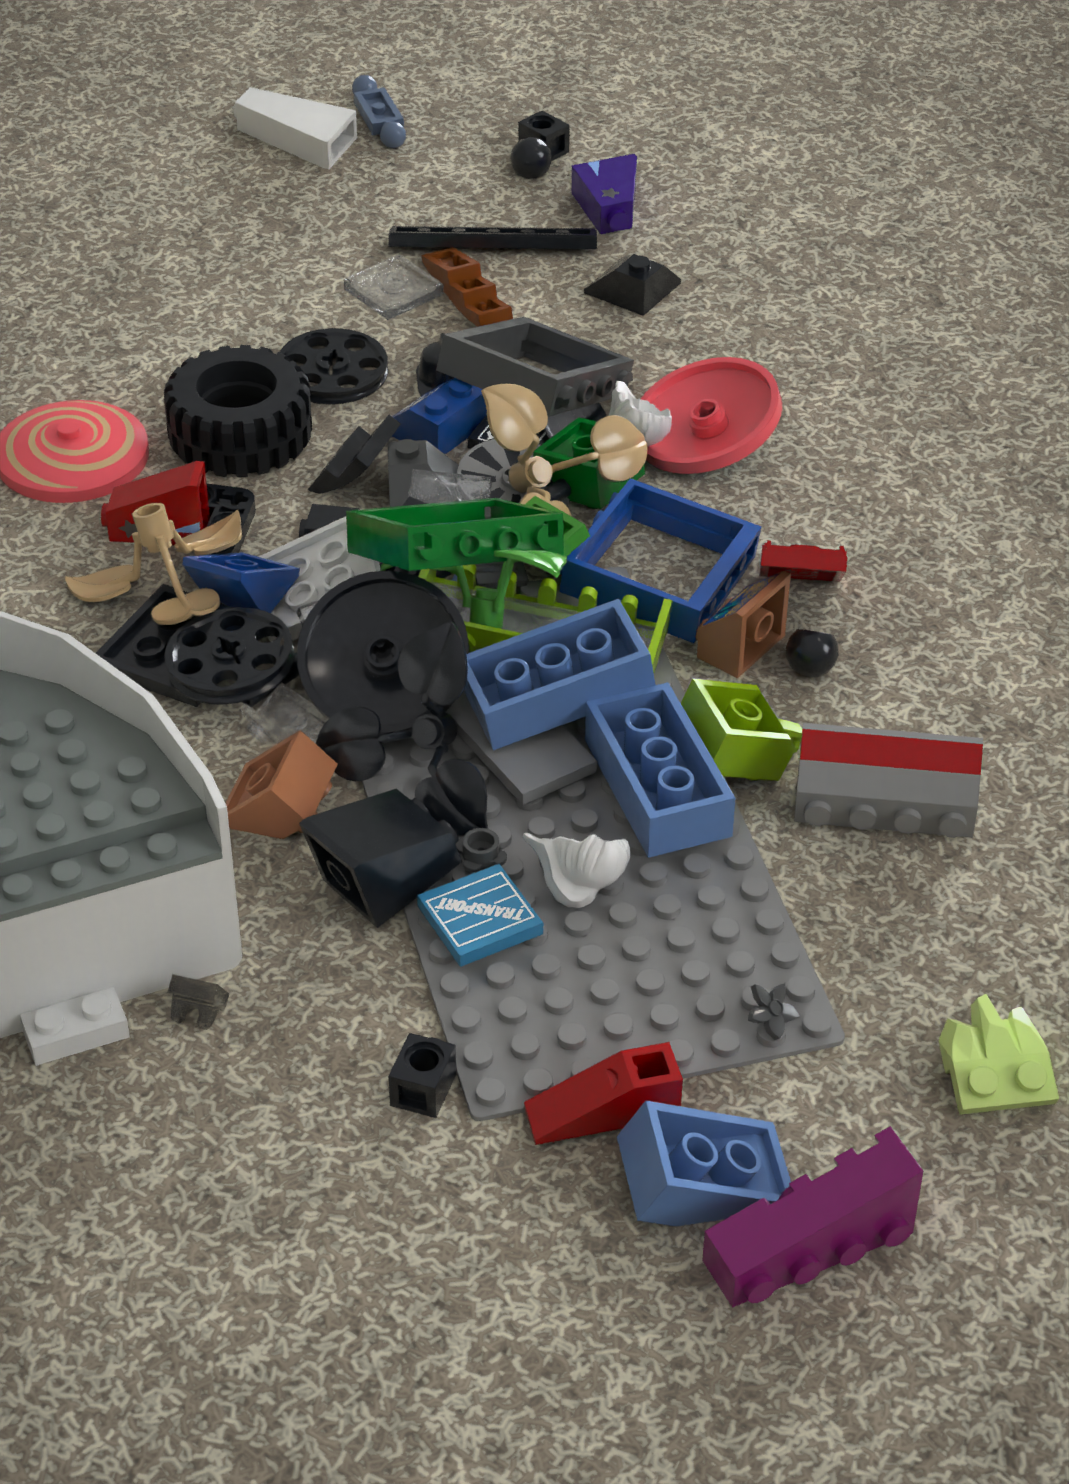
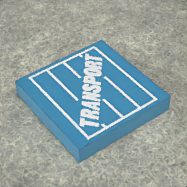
[417,864,544,967]

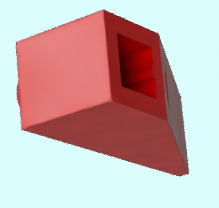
[524,1042,683,1145]

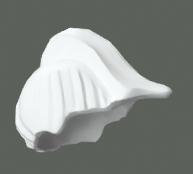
[608,381,672,447]
[523,833,631,908]

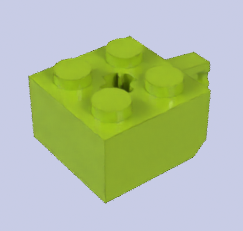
[681,679,802,781]

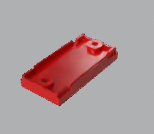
[759,540,848,582]

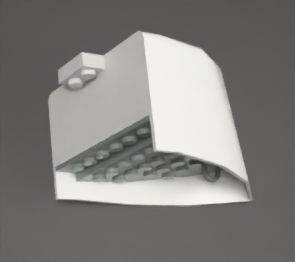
[0,611,242,1066]

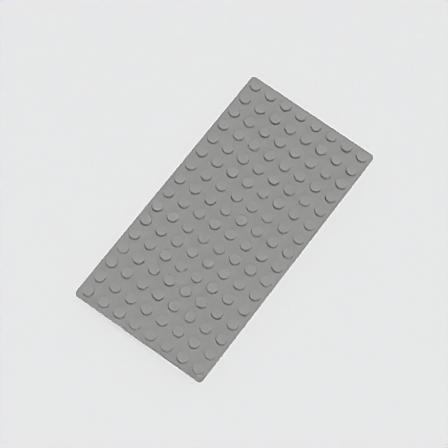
[362,567,845,1121]

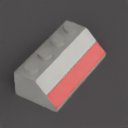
[794,723,983,838]

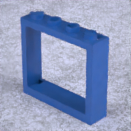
[559,478,762,643]

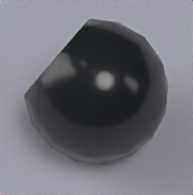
[510,137,551,179]
[786,629,839,678]

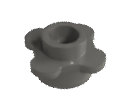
[456,828,507,872]

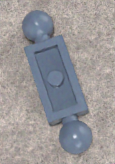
[352,75,406,148]

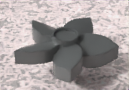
[748,983,800,1040]

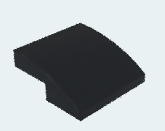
[308,414,401,494]

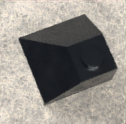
[584,254,681,316]

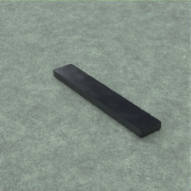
[388,226,597,249]

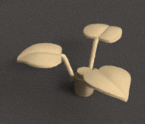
[481,384,647,567]
[65,503,242,625]

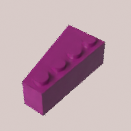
[702,1126,924,1308]

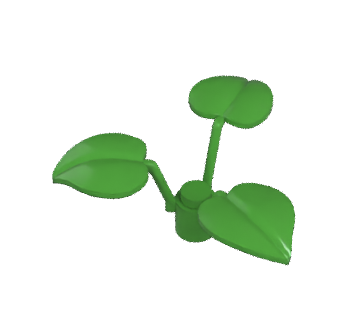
[380,550,567,629]

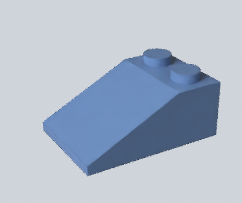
[617,1101,791,1226]

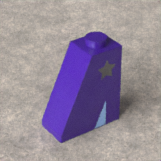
[571,154,637,234]

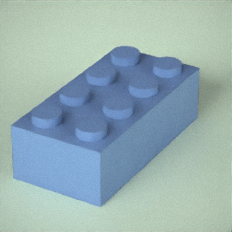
[464,599,656,751]
[585,682,736,858]

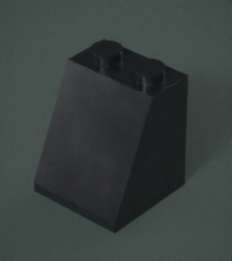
[299,788,462,928]

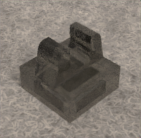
[167,974,229,1030]

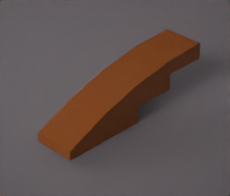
[421,248,513,327]

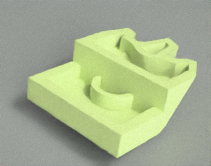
[938,994,1059,1115]

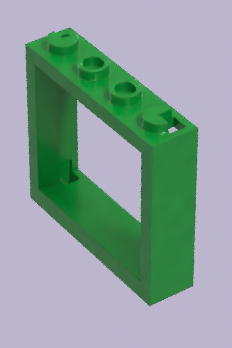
[346,498,564,571]

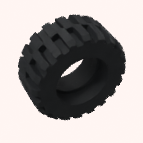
[164,345,312,477]

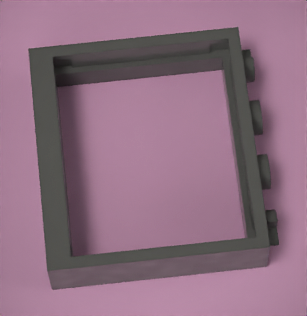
[436,317,634,417]

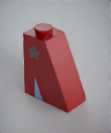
[101,461,210,546]

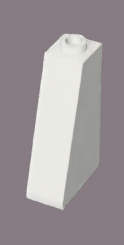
[234,87,357,169]

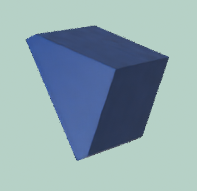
[182,552,300,613]

